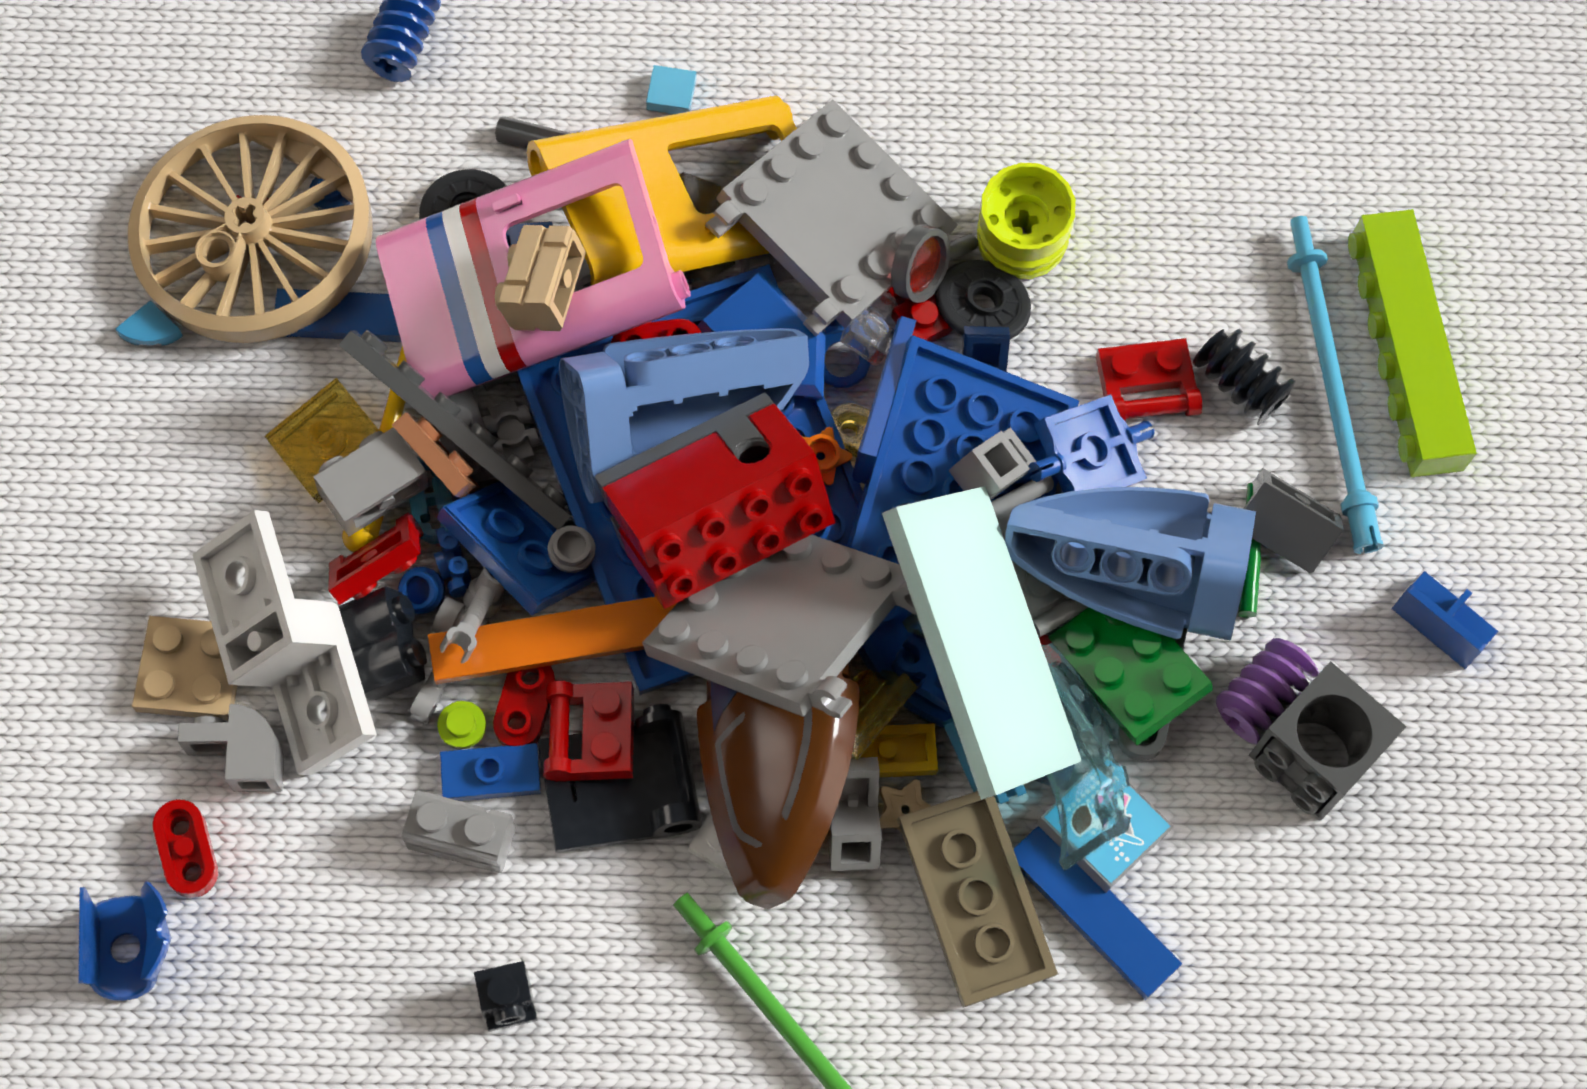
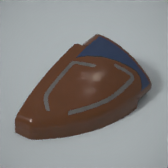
[696,661,860,909]

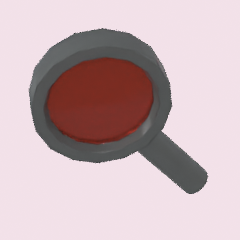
[891,224,978,303]

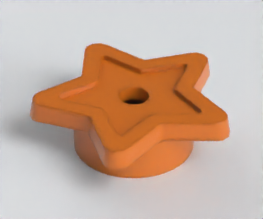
[802,427,853,486]

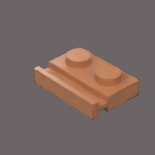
[392,412,481,498]

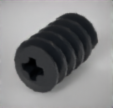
[1192,329,1295,426]

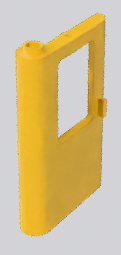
[527,95,797,286]

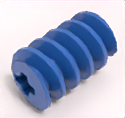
[361,0,441,82]

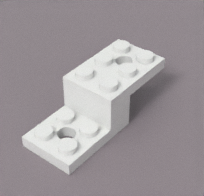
[192,510,377,775]

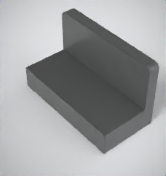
[1243,468,1344,573]

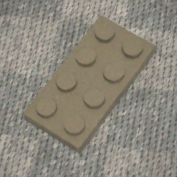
[897,791,1058,1008]

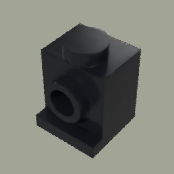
[474,961,538,1032]

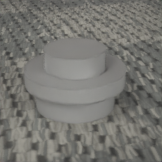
[548,526,595,573]

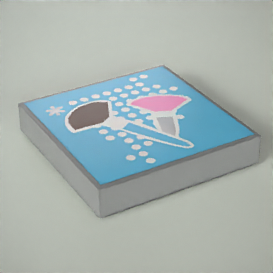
[1036,759,1174,893]

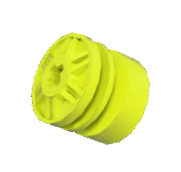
[977,163,1076,279]

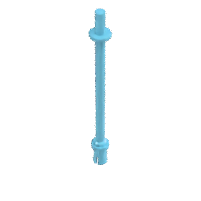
[1287,216,1384,554]

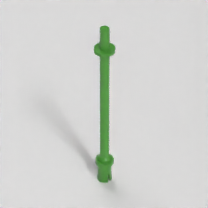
[673,893,852,1089]

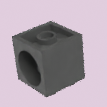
[1248,661,1407,820]

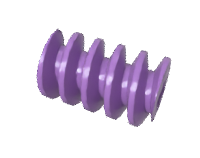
[1216,638,1319,744]

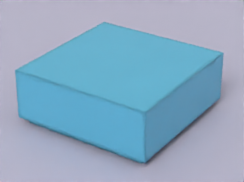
[646,65,697,114]

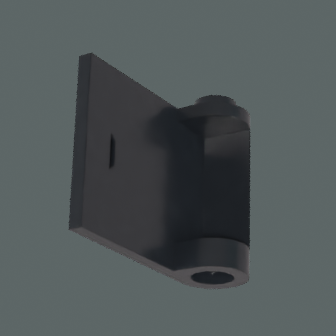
[538,704,702,853]

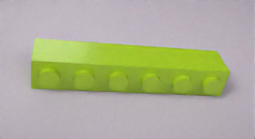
[1348,209,1477,478]

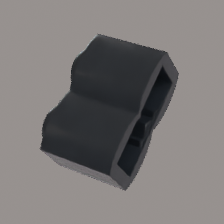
[338,586,427,701]

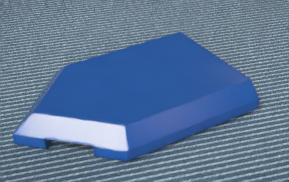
[698,272,826,400]

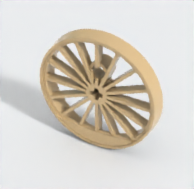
[128,115,373,343]

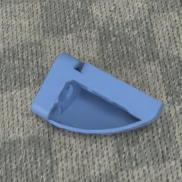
[559,328,809,503]
[1004,487,1256,641]

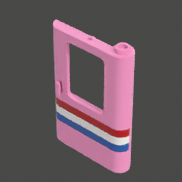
[376,138,691,397]

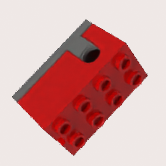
[595,392,835,609]

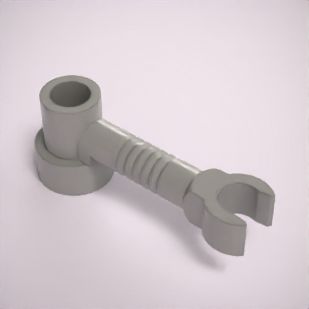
[440,567,505,663]
[409,597,489,725]

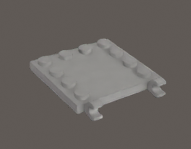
[705,100,958,337]
[642,535,917,718]

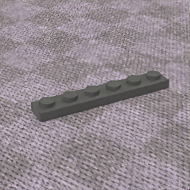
[339,330,571,530]

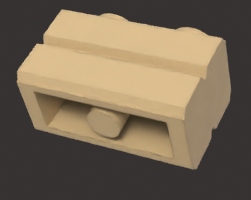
[495,225,586,331]

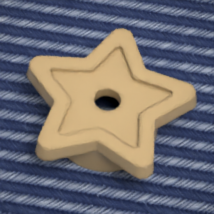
[879,779,931,832]

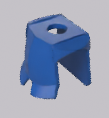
[79,881,171,1001]

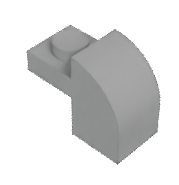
[949,427,1036,500]
[178,704,284,792]
[827,757,882,871]

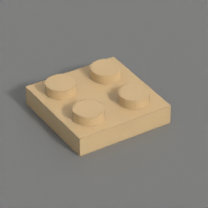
[132,616,238,720]

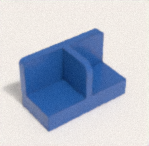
[1391,571,1499,669]

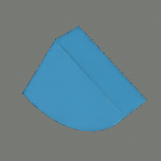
[115,300,183,346]

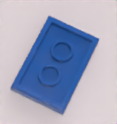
[437,481,595,616]

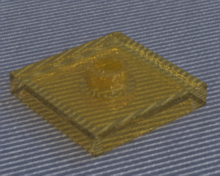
[264,378,380,504]

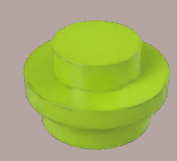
[437,701,486,749]

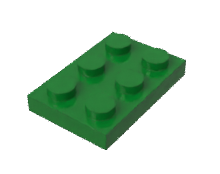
[1048,607,1213,746]

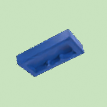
[440,743,541,801]

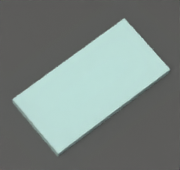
[882,486,1082,800]

